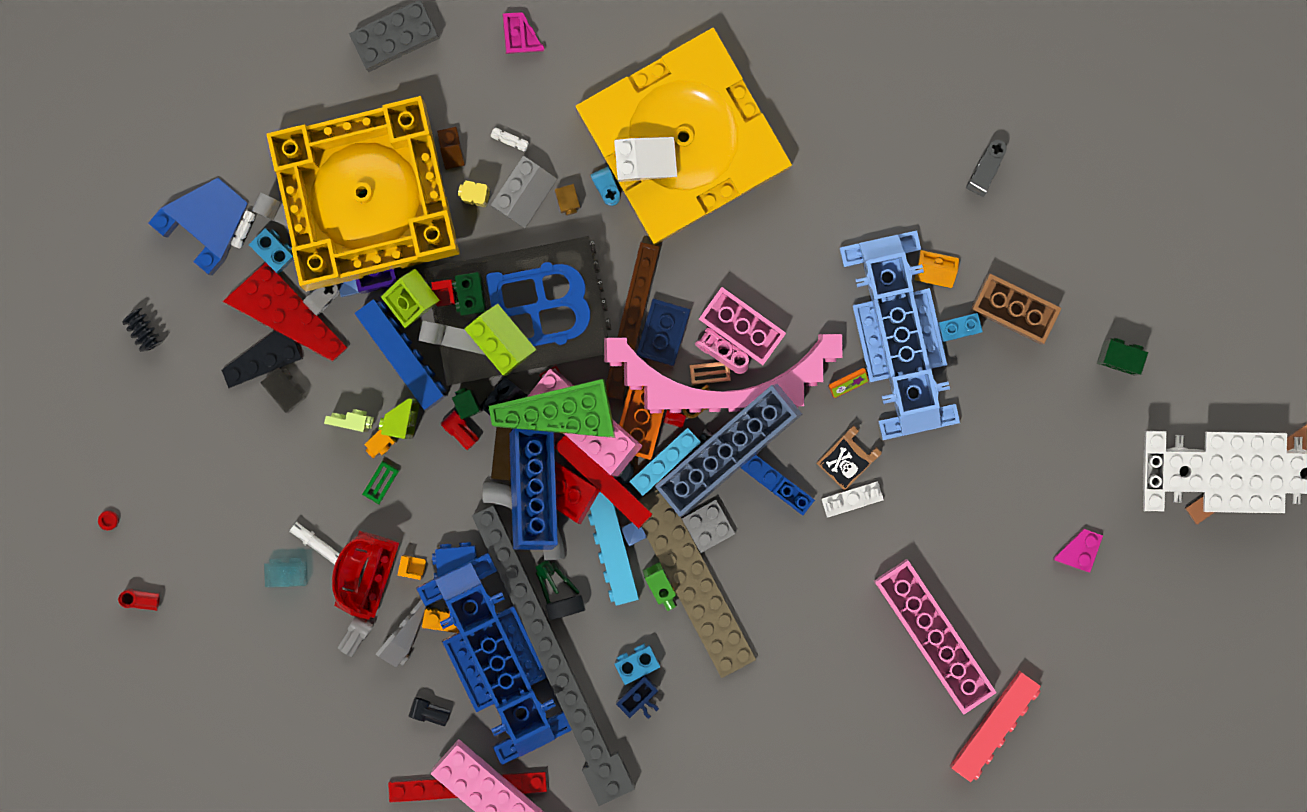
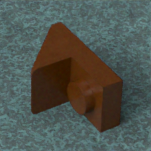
[437,127,465,170]

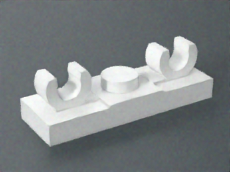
[821,481,884,518]

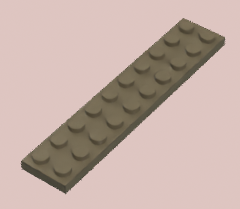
[638,489,756,678]

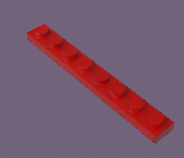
[388,771,547,803]

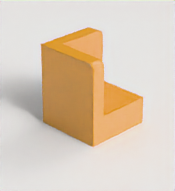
[398,555,426,580]

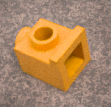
[364,430,397,459]

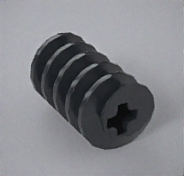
[122,308,163,352]

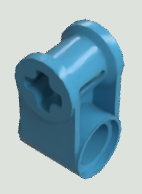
[590,166,620,206]

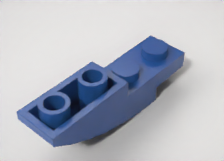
[741,455,815,515]

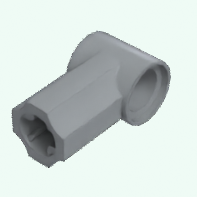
[338,616,374,657]

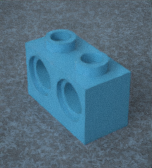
[249,228,294,274]
[938,313,982,342]
[614,644,660,685]

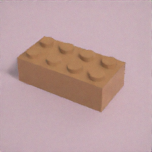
[970,274,1062,345]

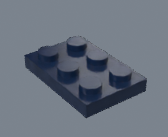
[637,299,691,366]

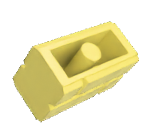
[458,181,490,207]

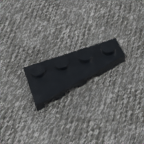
[221,331,302,388]

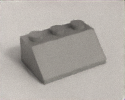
[491,156,557,228]

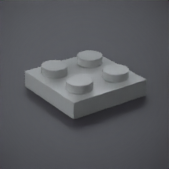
[682,500,735,553]

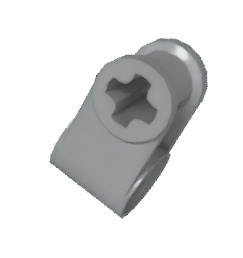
[303,284,340,316]

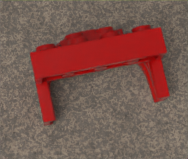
[332,531,399,620]

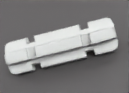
[491,128,529,151]
[231,211,256,248]

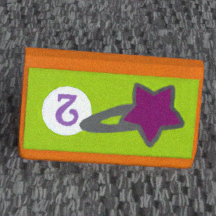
[828,368,869,398]

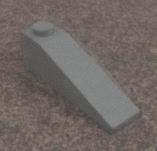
[376,599,428,667]

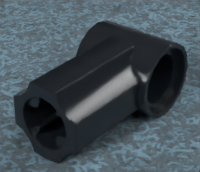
[408,697,451,727]

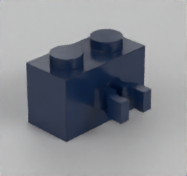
[616,675,659,719]

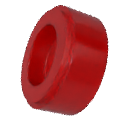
[98,511,119,531]

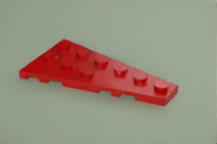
[222,263,347,362]

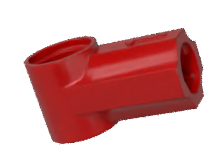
[440,410,479,450]
[118,589,160,611]

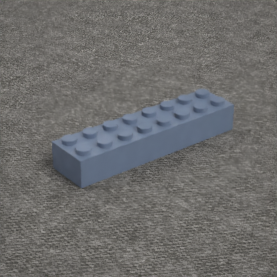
[655,384,803,517]

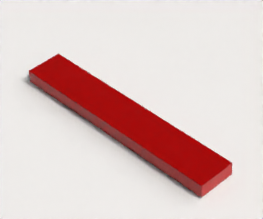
[554,435,653,529]

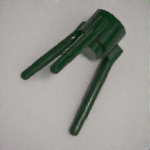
[535,560,579,604]

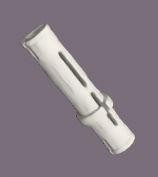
[289,522,340,565]

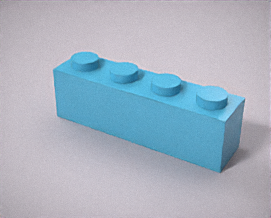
[629,428,701,496]

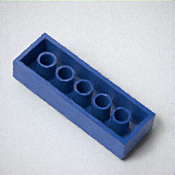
[354,299,447,410]
[509,429,558,550]

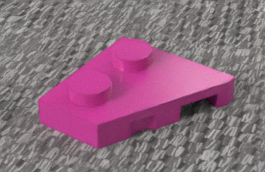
[502,12,544,54]
[1053,529,1103,573]

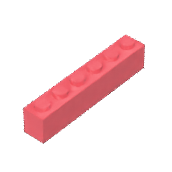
[950,671,1041,782]

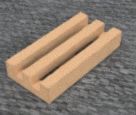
[690,362,731,385]

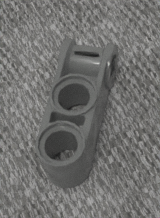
[966,140,1007,197]

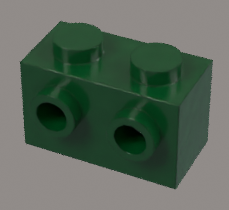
[452,272,486,316]

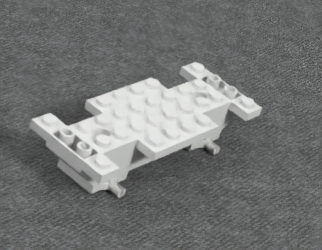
[1143,431,1307,513]

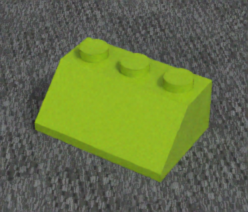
[465,304,536,376]

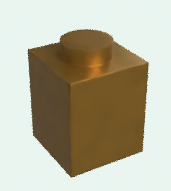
[555,184,580,216]

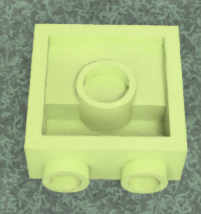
[324,409,374,432]

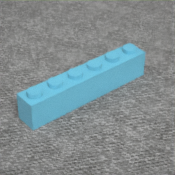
[588,492,639,606]

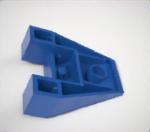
[148,178,248,276]

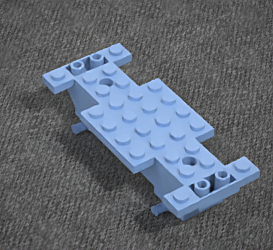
[839,231,960,440]

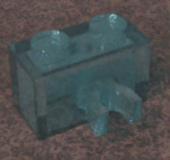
[264,558,307,587]

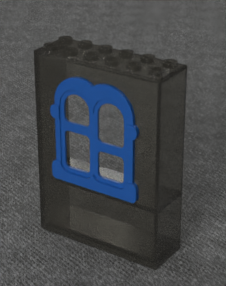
[424,236,613,386]

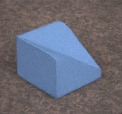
[338,280,360,298]
[620,523,647,546]

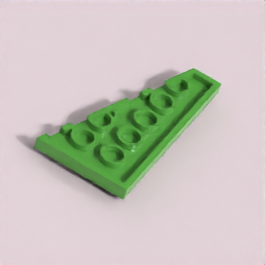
[489,379,616,438]

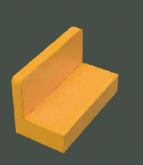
[914,250,959,288]

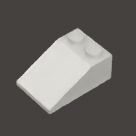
[614,137,677,182]

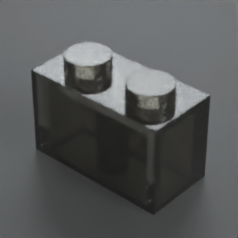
[260,367,306,413]

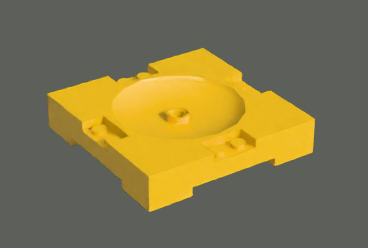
[576,27,792,245]
[267,96,460,292]

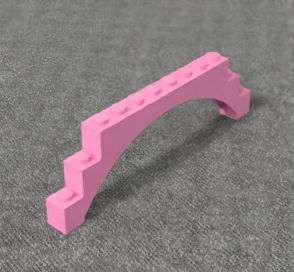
[604,334,842,413]

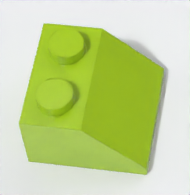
[381,269,440,328]

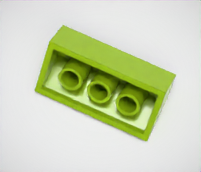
[379,398,420,439]

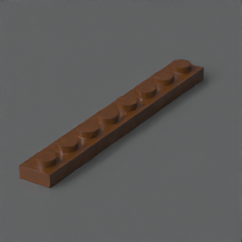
[606,242,660,400]

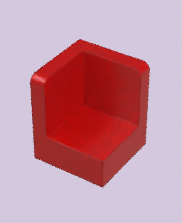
[431,279,456,307]

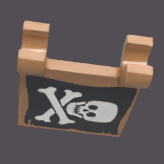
[816,425,882,490]

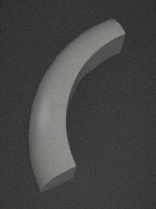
[483,482,565,560]

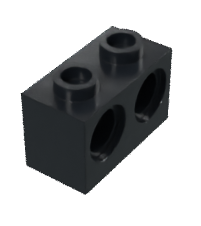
[480,377,528,416]

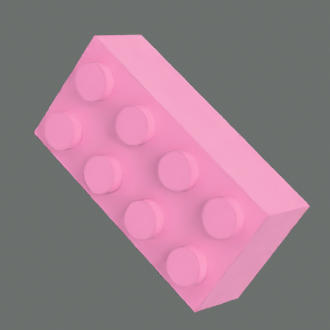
[699,287,786,366]

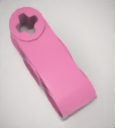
[695,328,749,374]

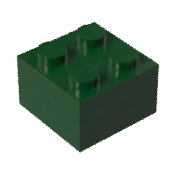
[1097,338,1149,376]

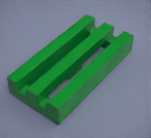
[362,461,399,505]

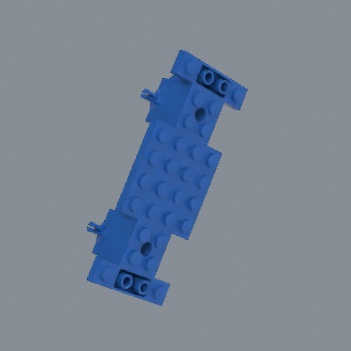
[416,553,572,765]

